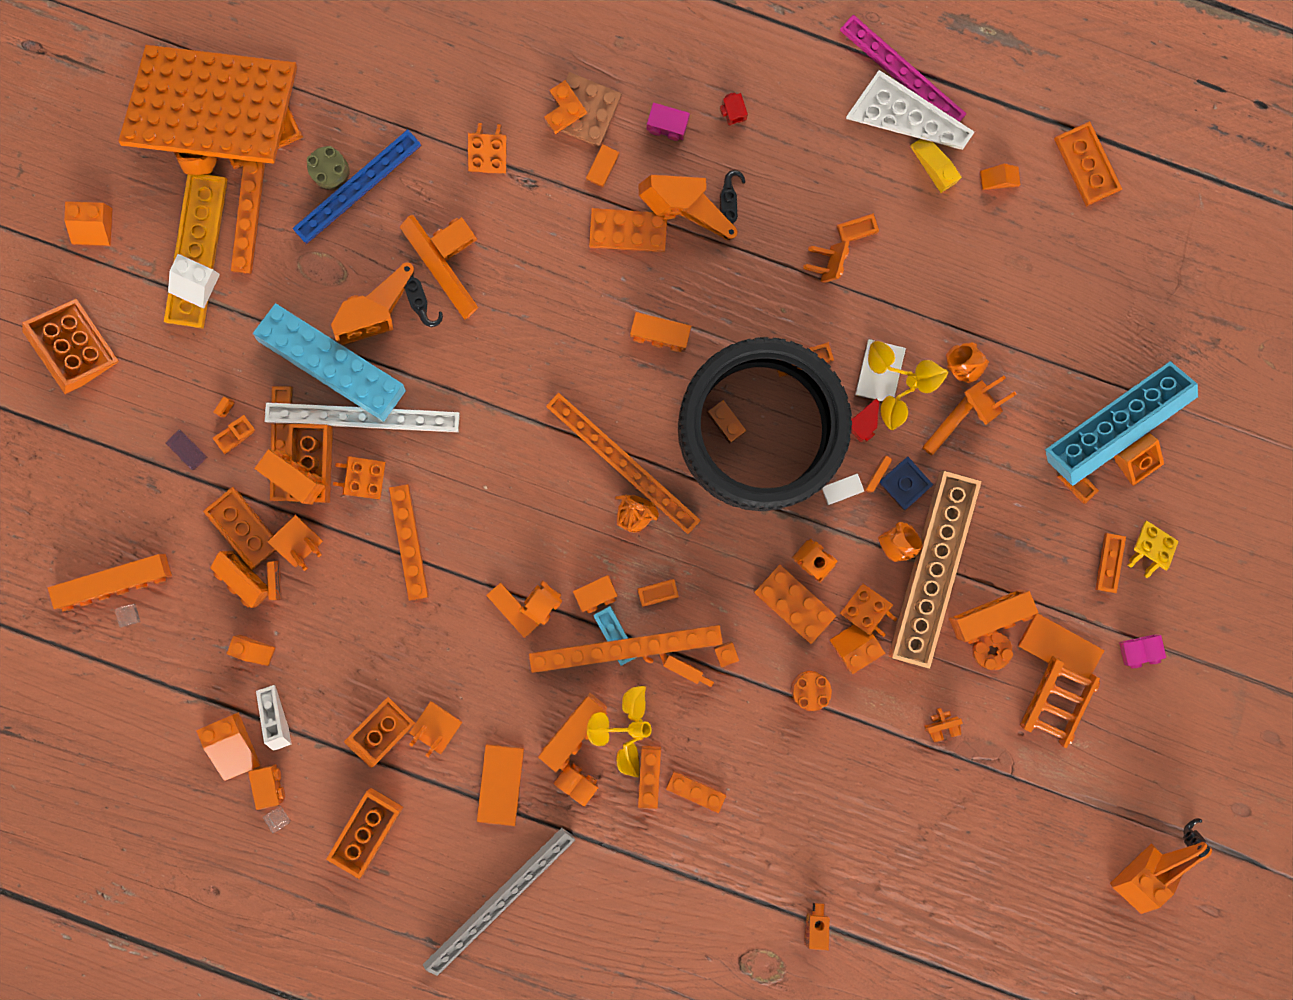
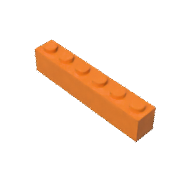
[47,554,172,612]

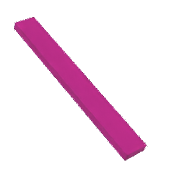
[840,14,966,122]

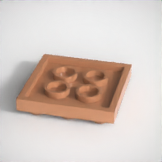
[547,72,622,147]

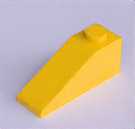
[910,139,962,193]

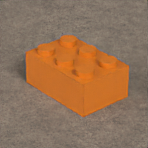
[254,449,326,505]

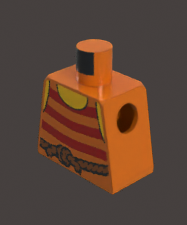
[804,903,830,951]

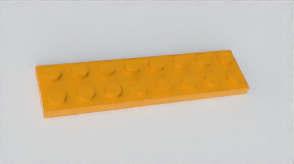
[164,174,228,329]

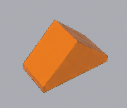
[980,163,1020,190]

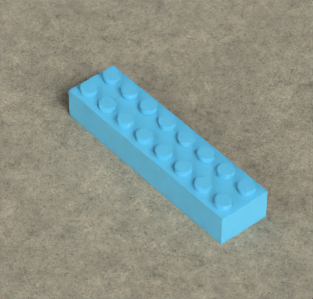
[252,303,406,422]
[1045,361,1198,486]

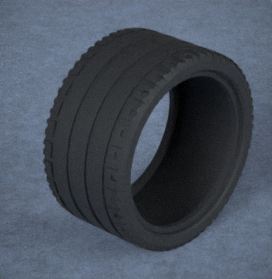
[678,337,852,511]

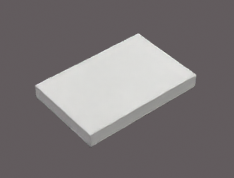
[855,339,906,402]

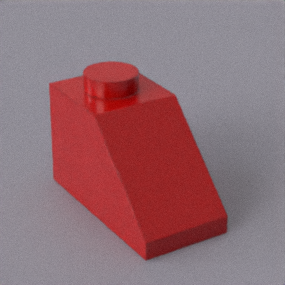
[851,398,879,442]

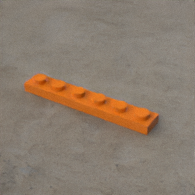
[231,160,265,274]
[389,484,429,601]

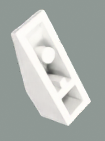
[256,685,291,751]

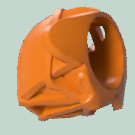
[946,342,989,384]
[615,495,659,533]
[878,522,922,562]

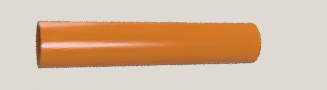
[922,396,973,456]

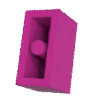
[647,103,690,141]

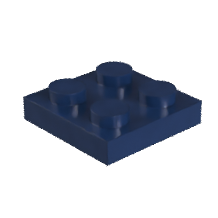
[879,456,933,510]

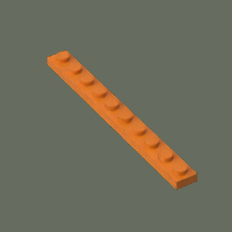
[546,392,701,534]
[529,625,723,673]

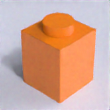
[714,641,739,668]

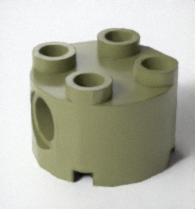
[307,146,350,190]

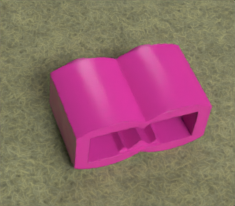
[1119,634,1166,668]

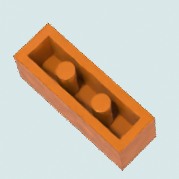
[630,312,692,352]
[638,746,661,809]

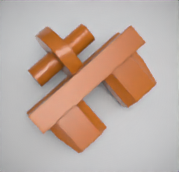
[924,708,963,742]

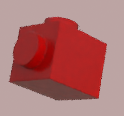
[720,93,748,126]

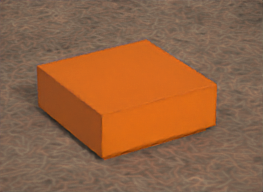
[213,396,235,418]

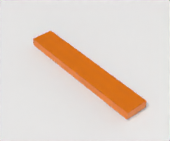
[400,215,479,320]
[270,386,293,501]

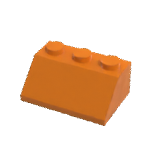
[210,551,268,608]

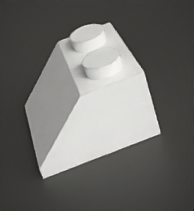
[168,254,220,308]

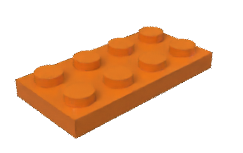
[589,208,667,252]
[754,564,836,644]

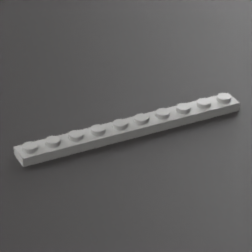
[423,828,575,976]

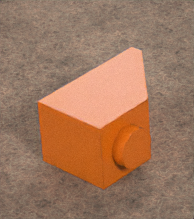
[227,635,275,666]

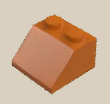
[64,202,113,246]
[1114,432,1164,486]
[829,624,886,674]

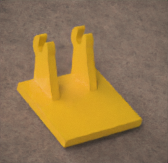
[1127,520,1179,578]

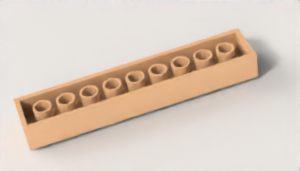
[888,471,982,669]

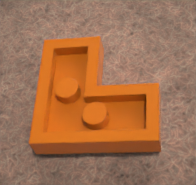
[544,80,587,134]

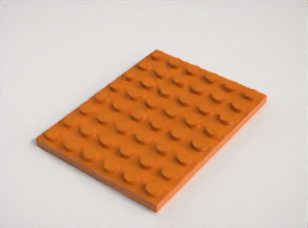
[118,45,297,164]

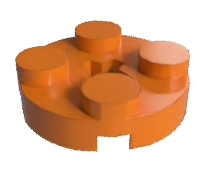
[973,632,1013,670]

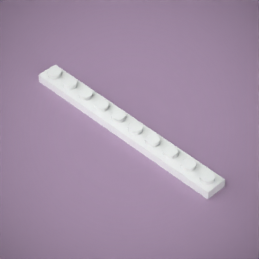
[265,403,460,432]

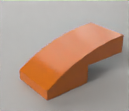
[212,415,256,455]

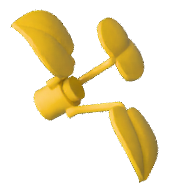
[868,341,949,430]
[587,686,652,778]

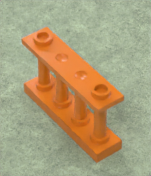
[1020,656,1100,748]

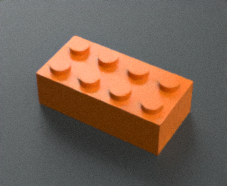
[286,424,333,503]
[949,590,1039,644]
[538,693,608,772]
[326,788,404,879]

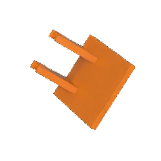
[468,123,507,174]
[803,241,849,283]
[964,375,1017,425]
[332,456,385,500]
[267,514,323,571]
[840,583,897,637]
[409,701,463,758]

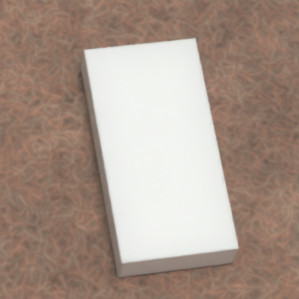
[822,474,864,505]

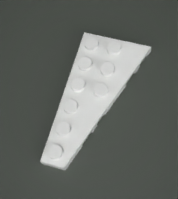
[846,70,974,150]

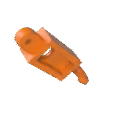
[642,653,714,687]

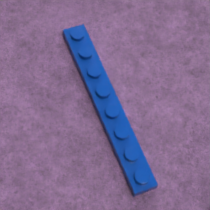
[292,129,422,244]

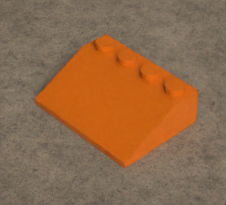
[22,299,119,394]

